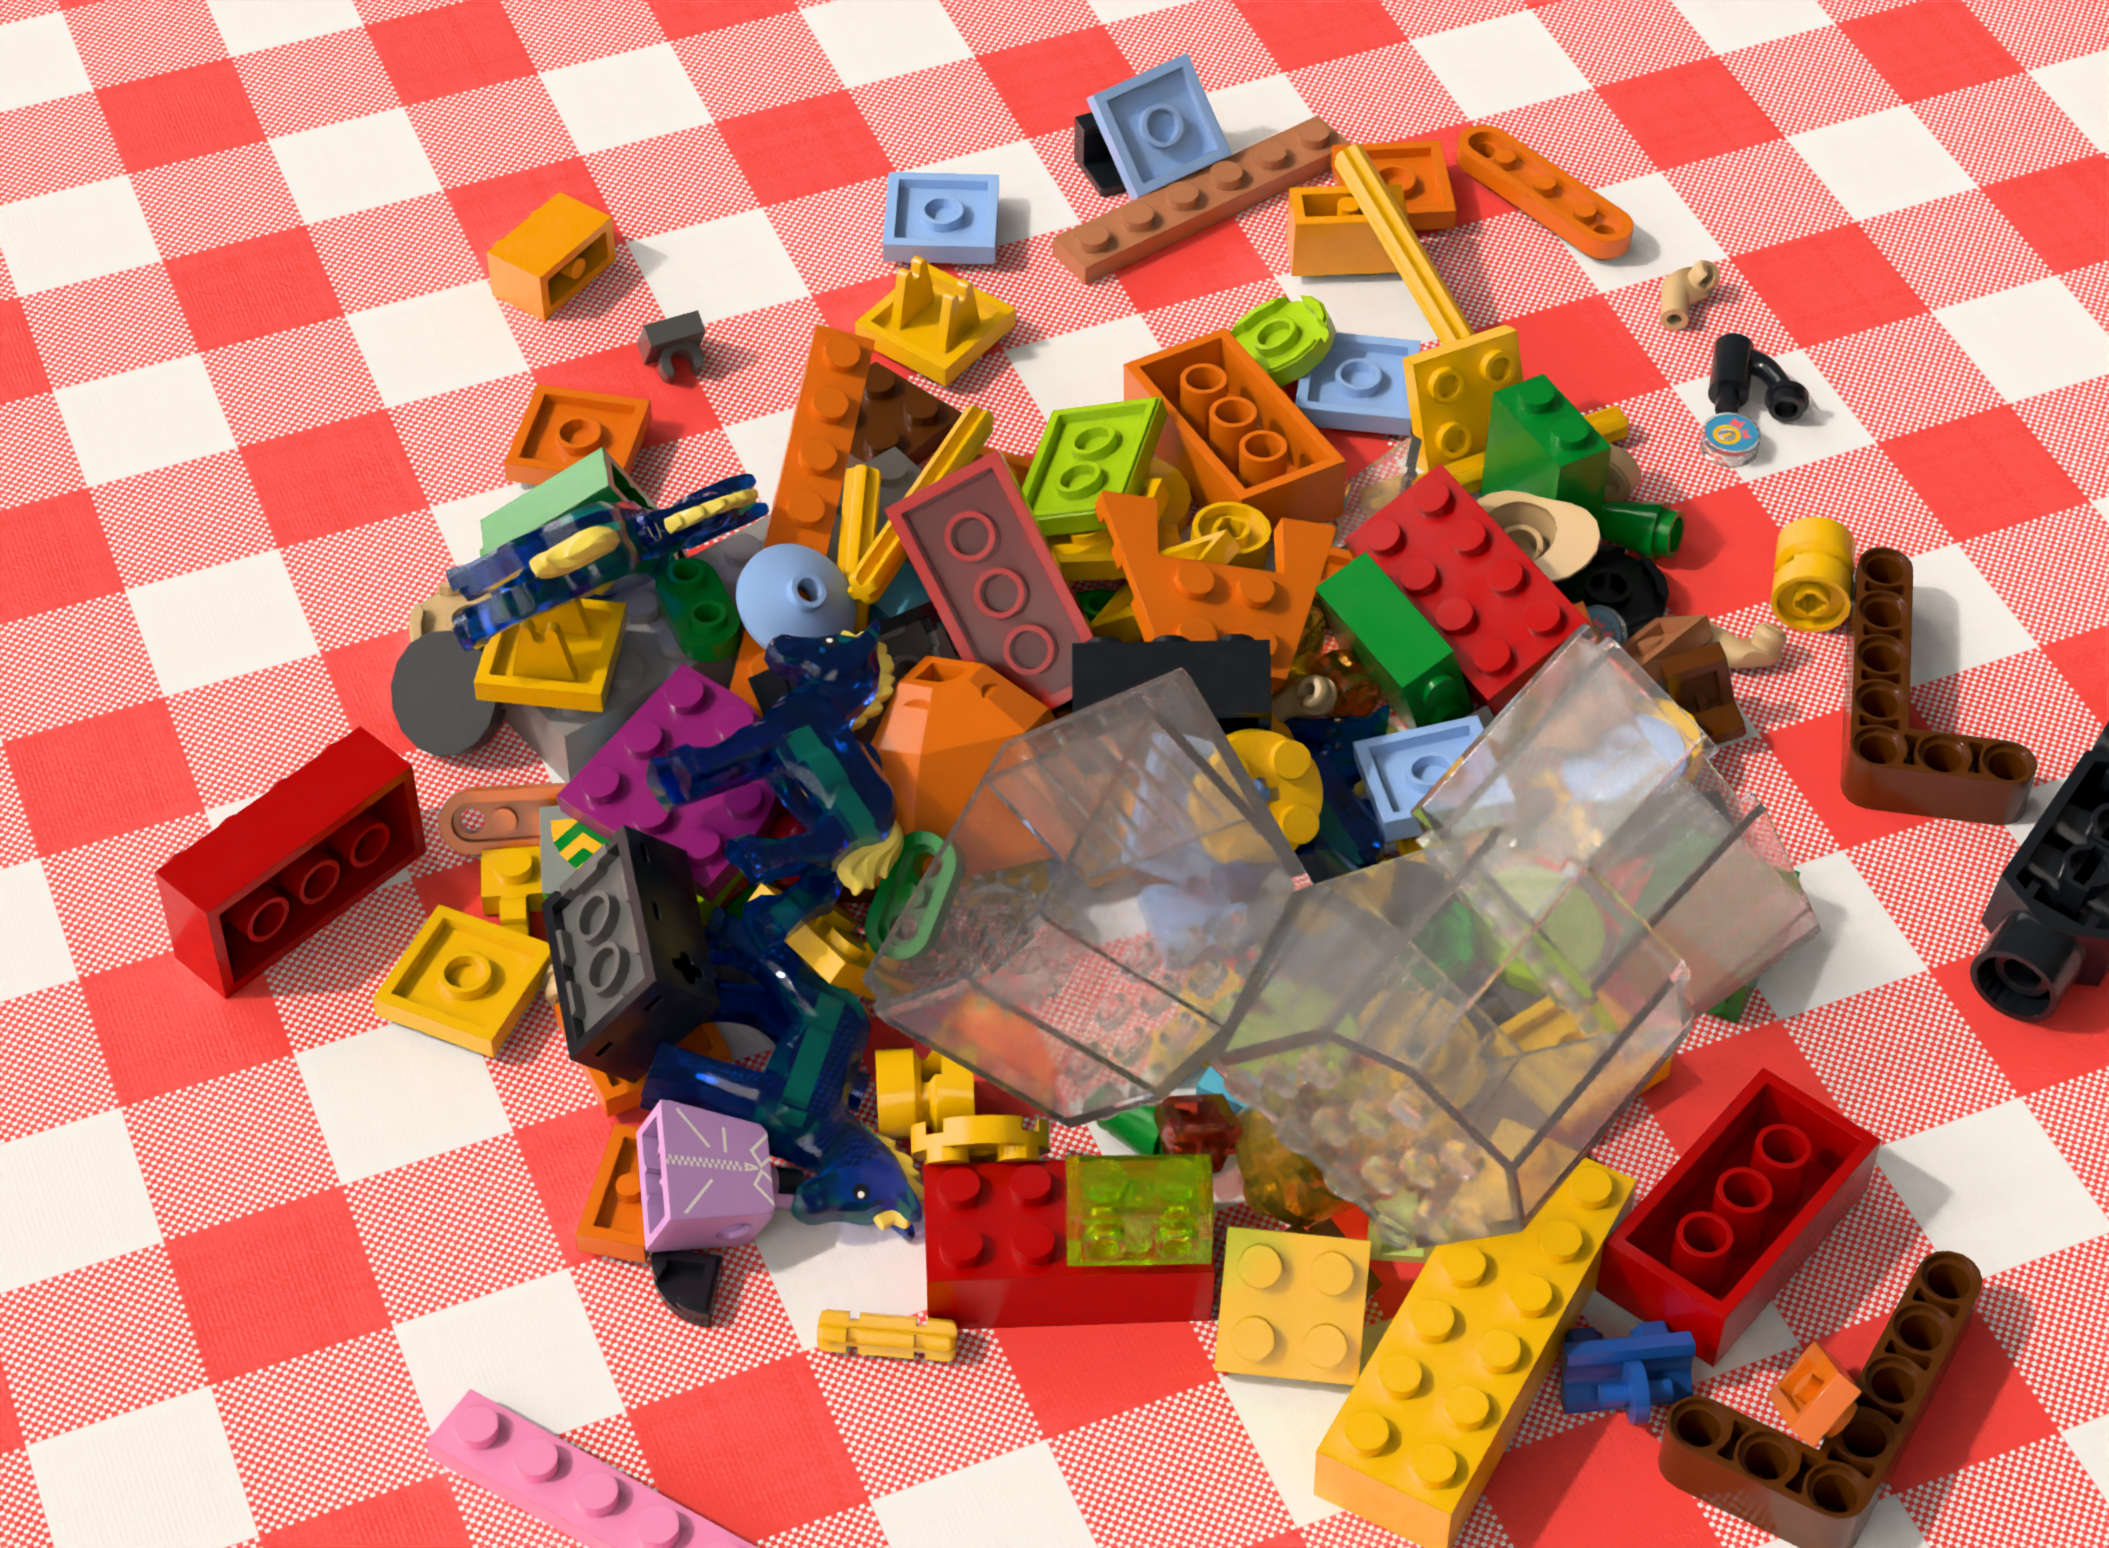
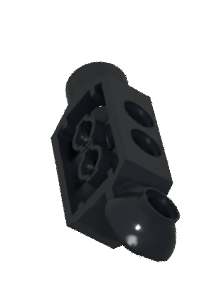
[1970,721,2109,1022]

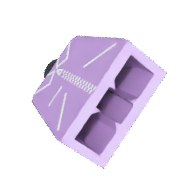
[636,1099,805,1252]

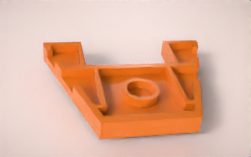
[1095,490,1335,691]

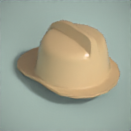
[1476,490,1601,583]

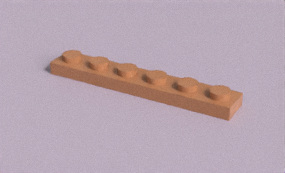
[1053,115,1351,285]

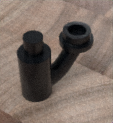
[1708,333,1810,422]

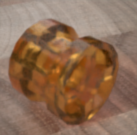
[1305,649,1381,729]

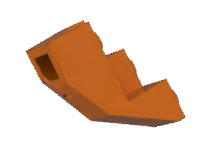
[859,655,1112,887]

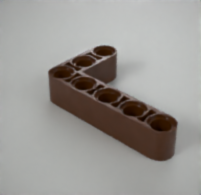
[1840,547,2038,825]
[1658,1251,1983,1548]

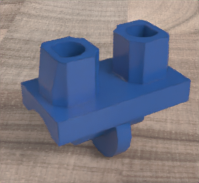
[1560,1320,1696,1425]

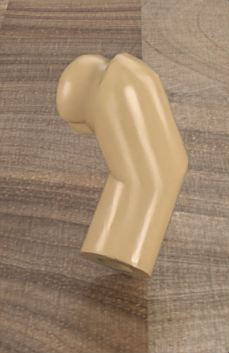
[1660,260,1720,331]
[1272,675,1337,727]

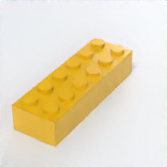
[1313,1123,1637,1548]

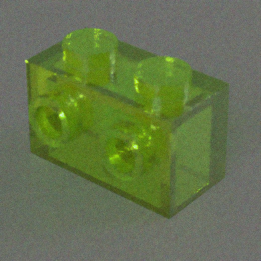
[1065,1154,1215,1266]

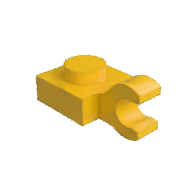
[481,846,545,936]

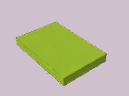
[1021,397,1168,536]

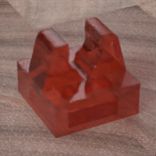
[1154,1093,1243,1174]

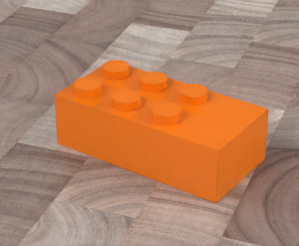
[1123,328,1346,543]

